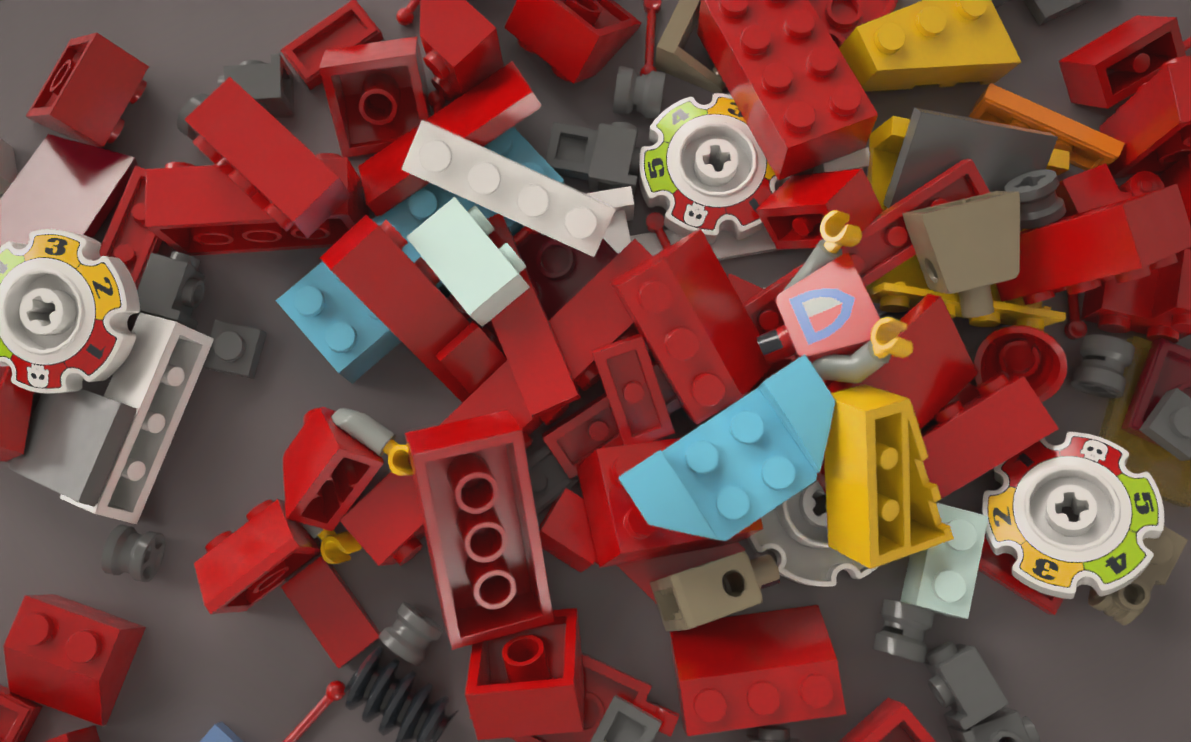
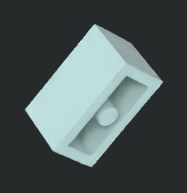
[406,197,530,327]
[900,503,989,619]

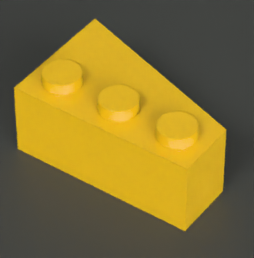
[839,0,1021,92]
[824,384,954,569]

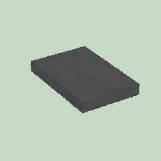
[883,108,1058,231]
[8,389,137,507]

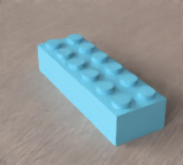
[276,126,565,384]

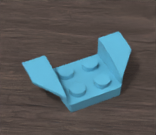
[618,354,835,541]

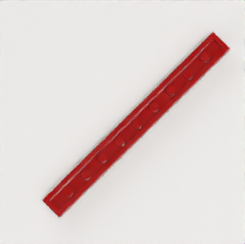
[542,159,990,479]

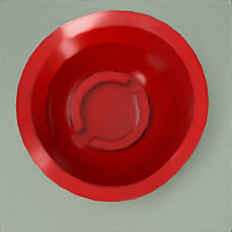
[974,325,1068,402]

